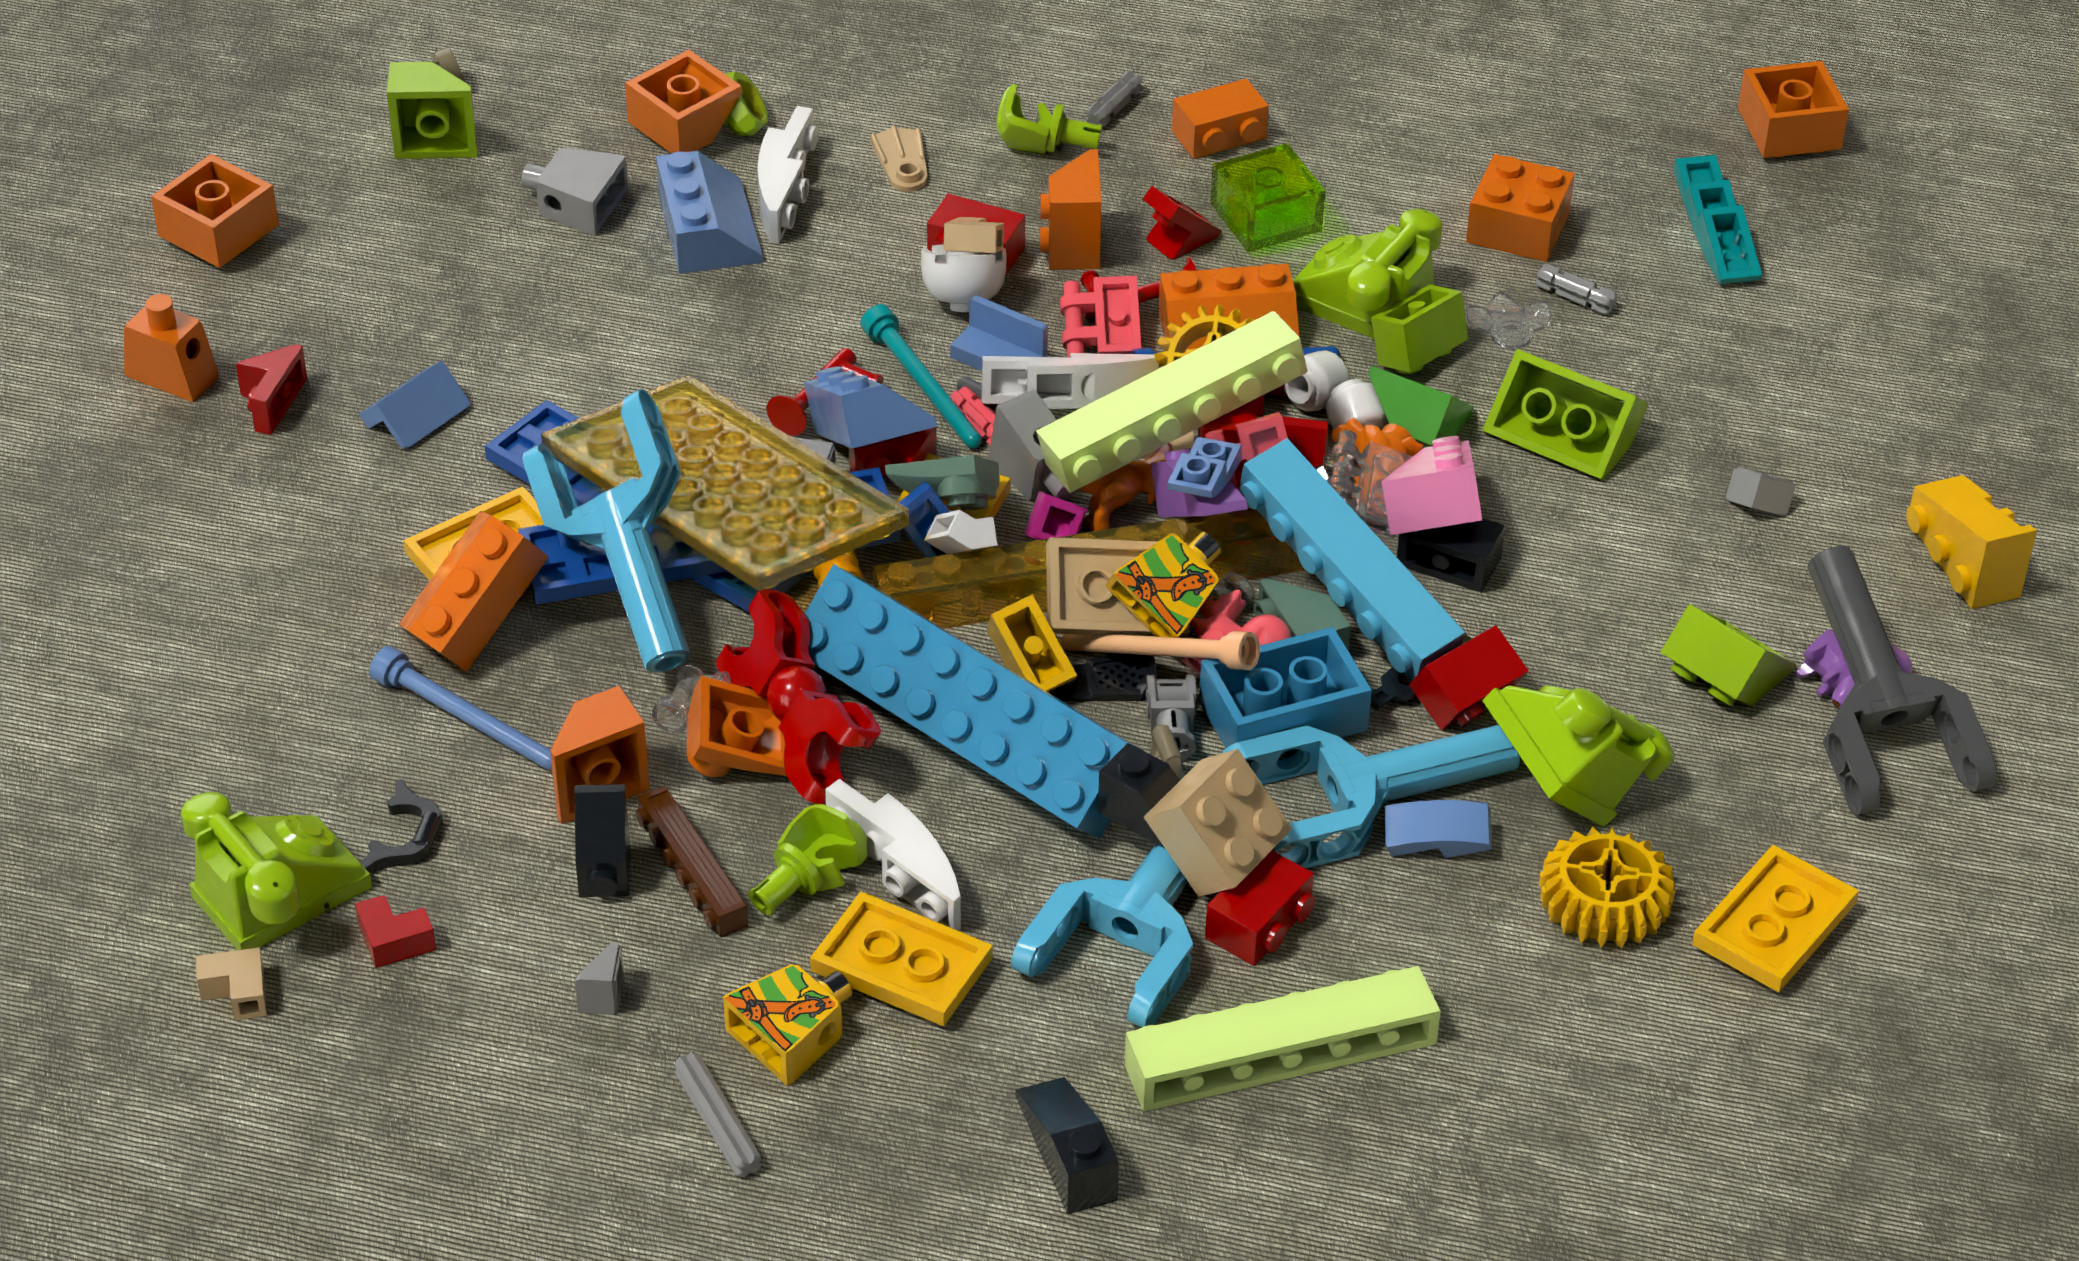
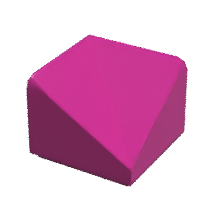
[1024,491,1087,543]

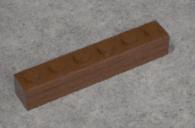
[635,785,748,937]

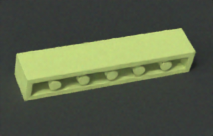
[1036,311,1308,493]
[1125,966,1441,1112]

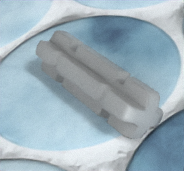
[1086,71,1143,128]
[1536,264,1617,315]

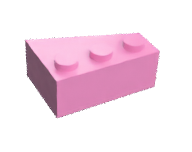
[1381,436,1482,535]

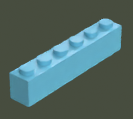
[1239,438,1465,681]

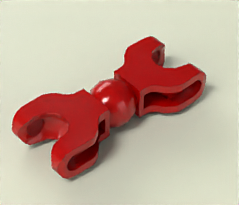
[715,588,881,805]

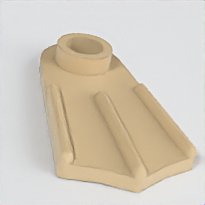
[870,125,927,192]

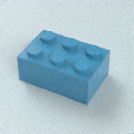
[1199,627,1372,763]

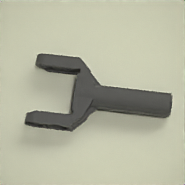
[1807,546,1997,815]

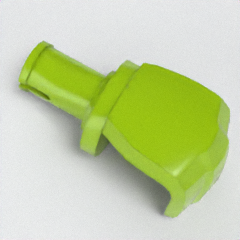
[996,84,1102,154]
[748,804,868,916]

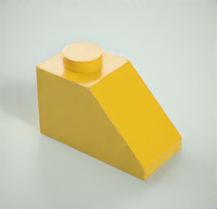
[987,594,1077,692]

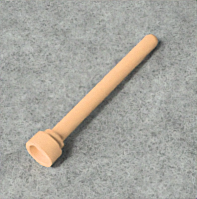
[1061,631,1260,670]

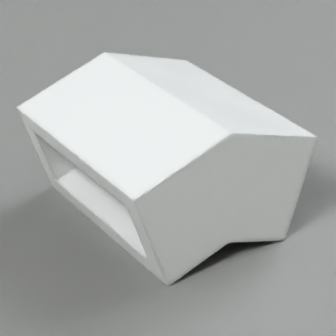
[924,510,998,554]

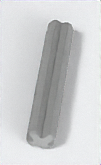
[675,1052,761,1177]

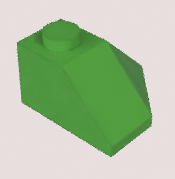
[1369,366,1474,448]

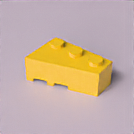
[1906,475,2037,609]

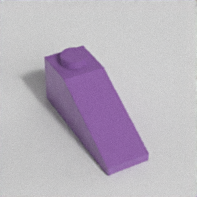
[1151,448,1248,517]

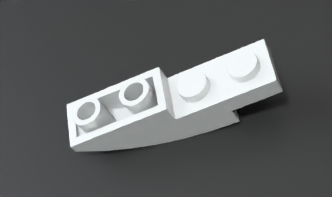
[758,106,819,244]
[981,353,1159,409]
[825,779,961,931]

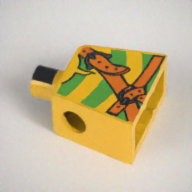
[1105,532,1221,638]
[723,964,852,1087]

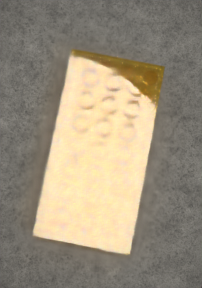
[541,375,910,591]

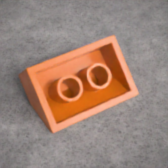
[1158,264,1300,353]
[398,511,549,672]

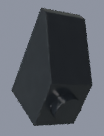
[1397,518,1505,593]
[1098,743,1180,848]
[574,784,631,897]

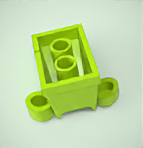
[1293,209,1443,339]
[1482,685,1675,827]
[180,792,372,950]

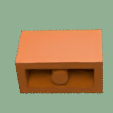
[1172,78,1269,159]

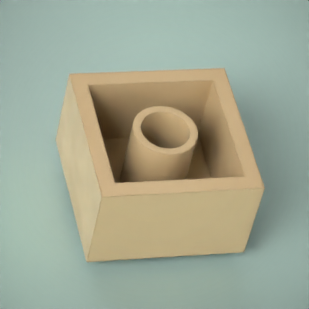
[1144,749,1292,897]

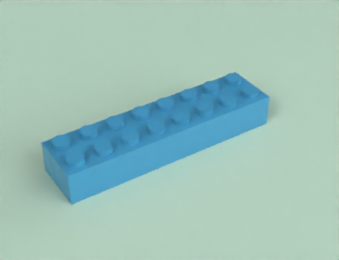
[804,564,1142,839]

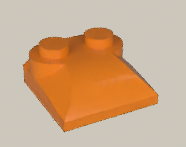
[686,676,786,777]

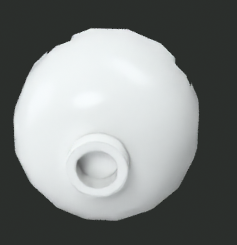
[921,244,1006,312]

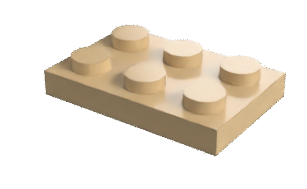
[1046,537,1190,638]

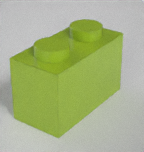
[1371,284,1468,374]

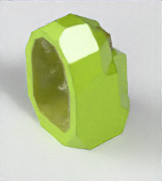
[723,71,768,136]

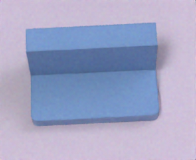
[950,295,1048,371]
[359,360,470,449]

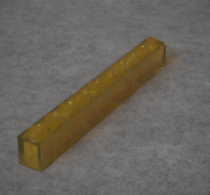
[874,507,1305,629]

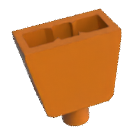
[124,294,219,402]

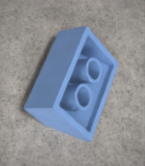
[656,151,763,274]
[804,367,937,449]

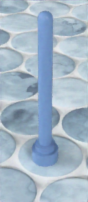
[369,646,552,770]

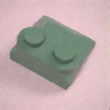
[885,455,1000,511]

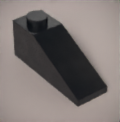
[1015,1077,1119,1215]

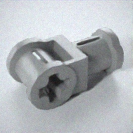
[1146,674,1196,761]

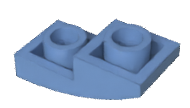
[1167,437,1242,498]
[1385,800,1492,858]

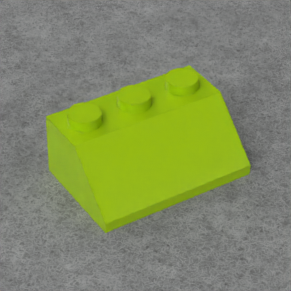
[1482,349,1649,480]

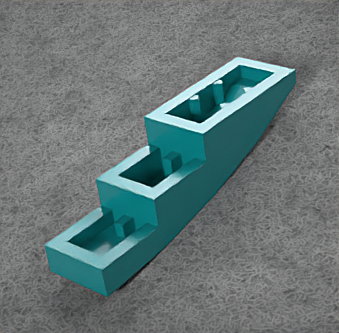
[1673,155,1762,284]

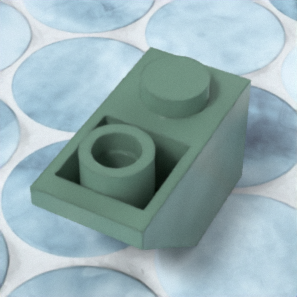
[1254,578,1351,652]

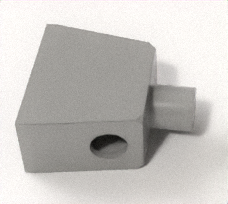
[521,148,628,236]
[988,389,1077,500]

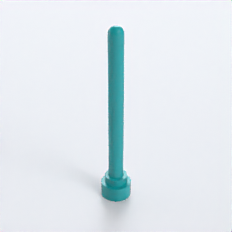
[860,304,982,449]

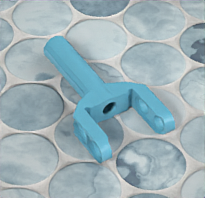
[522,389,691,673]
[1221,725,1520,869]
[1011,844,1193,1028]

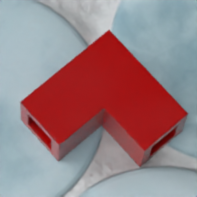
[354,895,436,968]

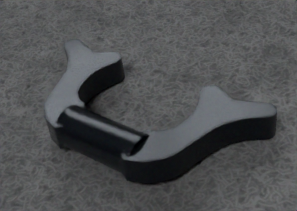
[360,780,442,875]

